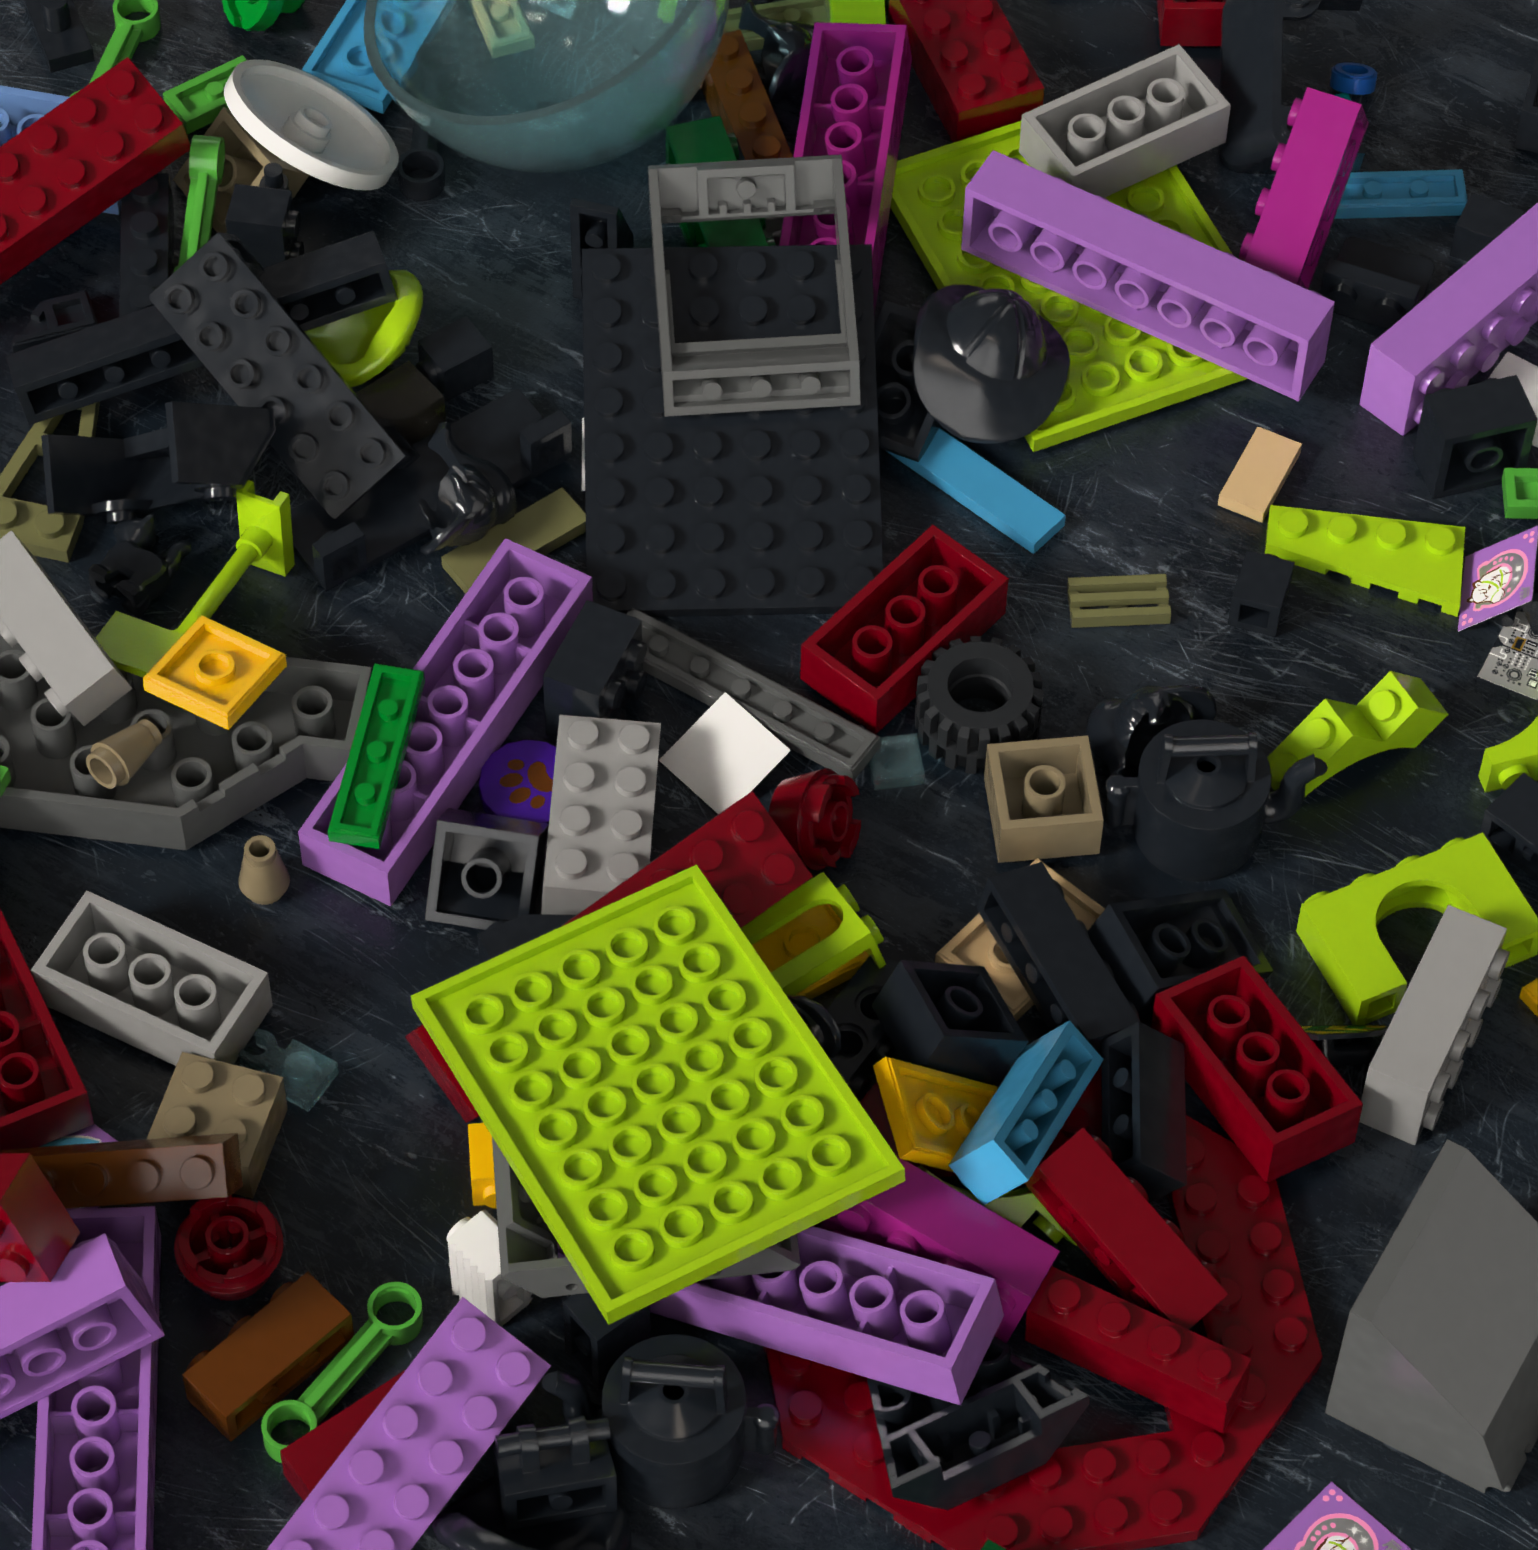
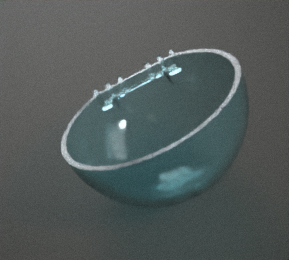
[364,0,729,173]

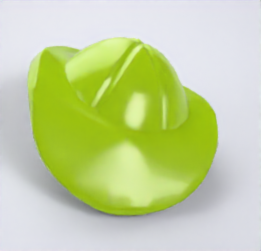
[305,270,423,387]

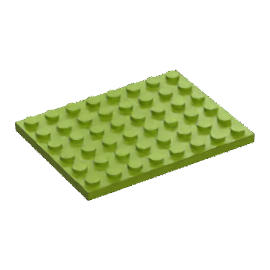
[890,121,1247,452]
[411,864,905,1325]

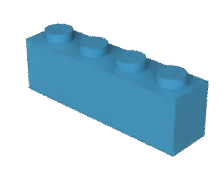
[948,1020,1104,1206]

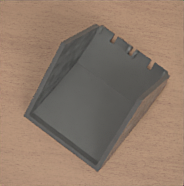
[1325,1139,1538,1493]

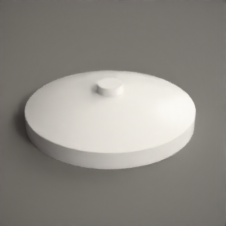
[224,60,399,190]

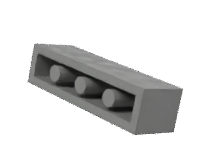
[0,530,133,726]

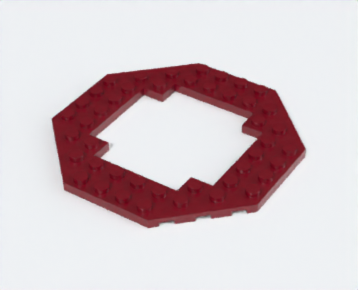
[763,1063,1323,1550]

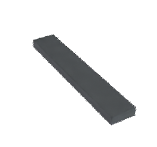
[626,608,881,780]

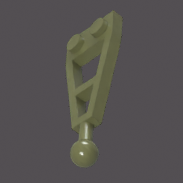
[0,401,100,563]

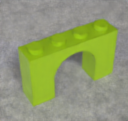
[1296,832,1538,1025]

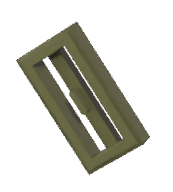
[1067,574,1171,628]

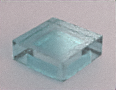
[869,733,925,790]

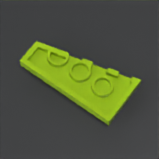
[1265,505,1465,617]

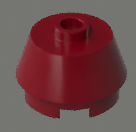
[768,768,861,870]
[174,1195,284,1301]

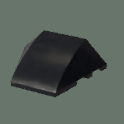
[866,1336,1090,1510]

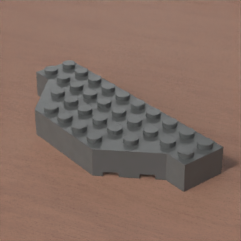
[0,634,372,851]

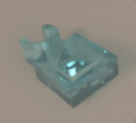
[239,1029,339,1112]

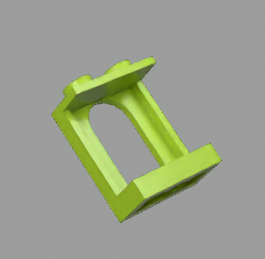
[741,872,886,995]

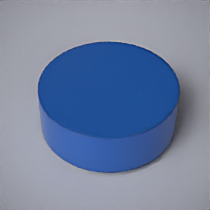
[1330,62,1377,95]

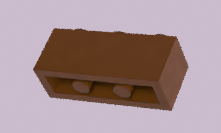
[182,1271,354,1442]

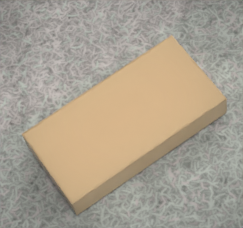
[1218,427,1302,523]

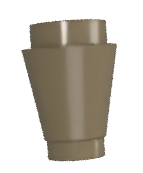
[86,719,162,789]
[238,835,290,905]

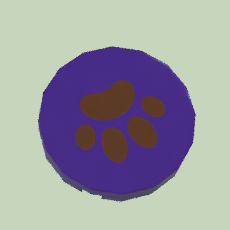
[479,740,556,829]

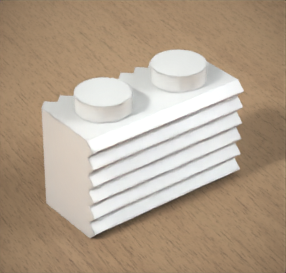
[446,1210,533,1327]

